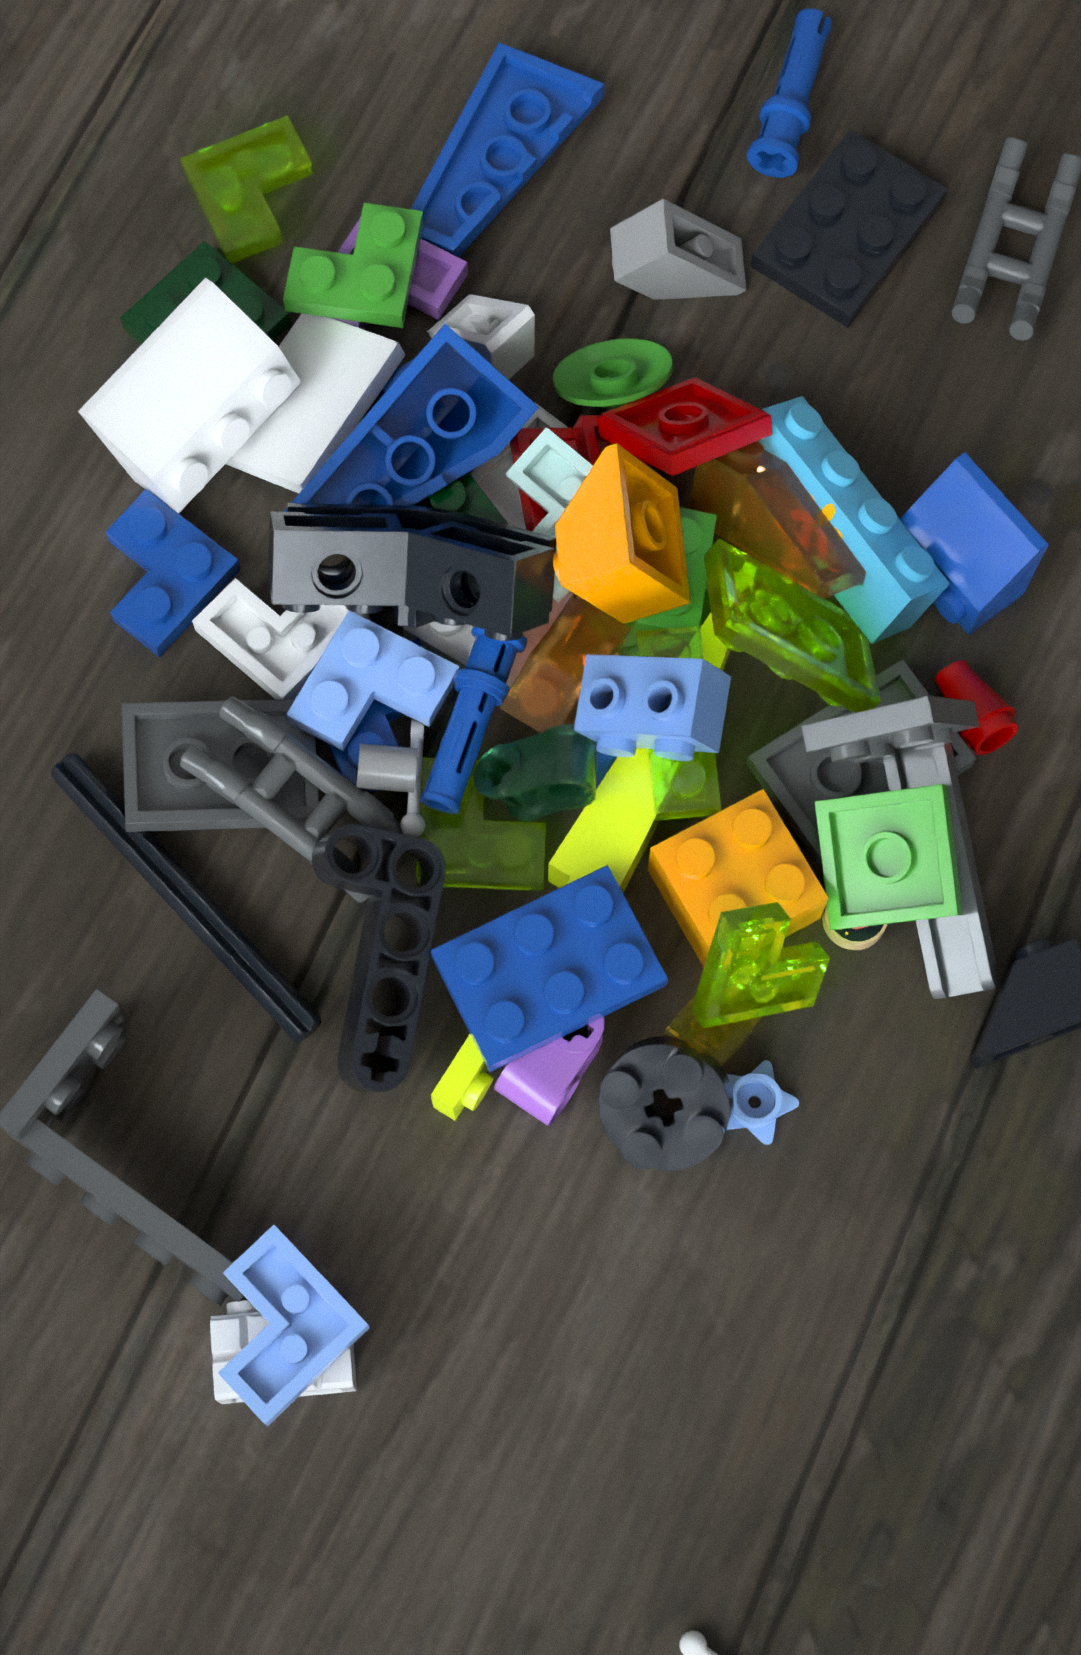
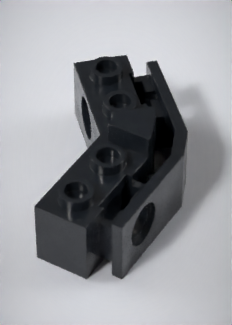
[268,503,557,641]

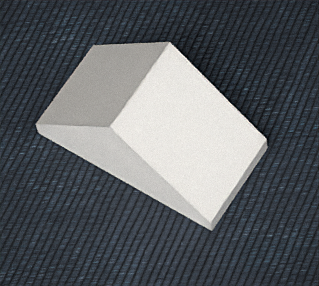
[427,294,535,380]

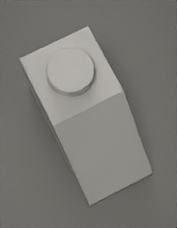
[610,199,747,300]

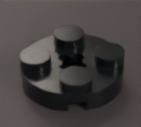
[599,1036,734,1171]

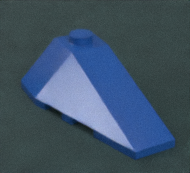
[283,324,539,512]

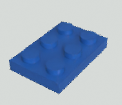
[430,865,668,1072]

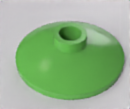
[553,338,673,410]

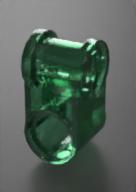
[473,725,597,822]

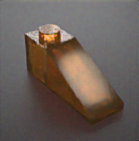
[688,441,866,599]

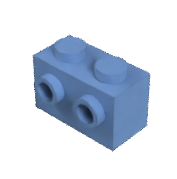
[574,654,731,761]

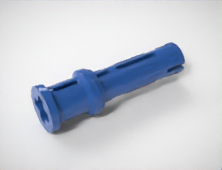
[747,9,832,178]
[419,626,527,814]

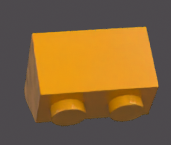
[553,443,691,624]

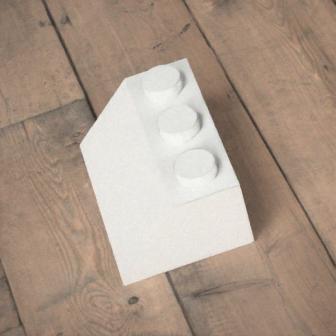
[78,278,302,513]

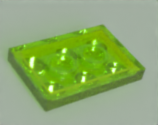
[704,538,881,713]

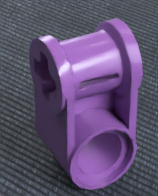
[494,1017,604,1126]

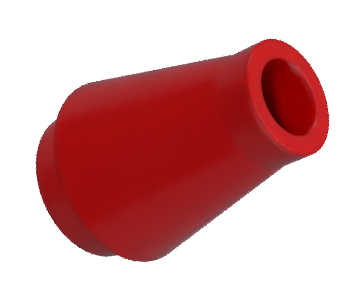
[935,660,1019,755]

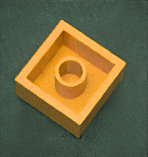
[647,789,829,978]

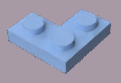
[286,611,460,751]
[218,1225,370,1426]

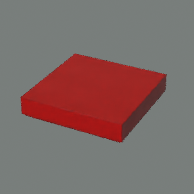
[597,377,772,476]

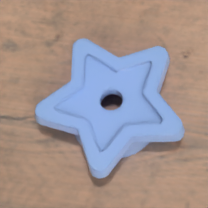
[727,1060,799,1144]

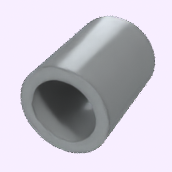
[357,743,418,793]

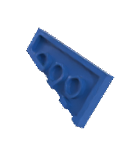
[411,42,605,258]

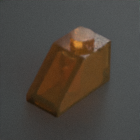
[500,597,632,741]

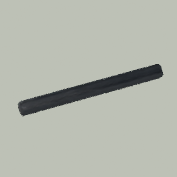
[51,753,321,1043]

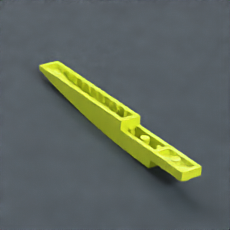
[431,558,757,1121]

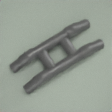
[952,137,1081,340]
[180,696,404,902]

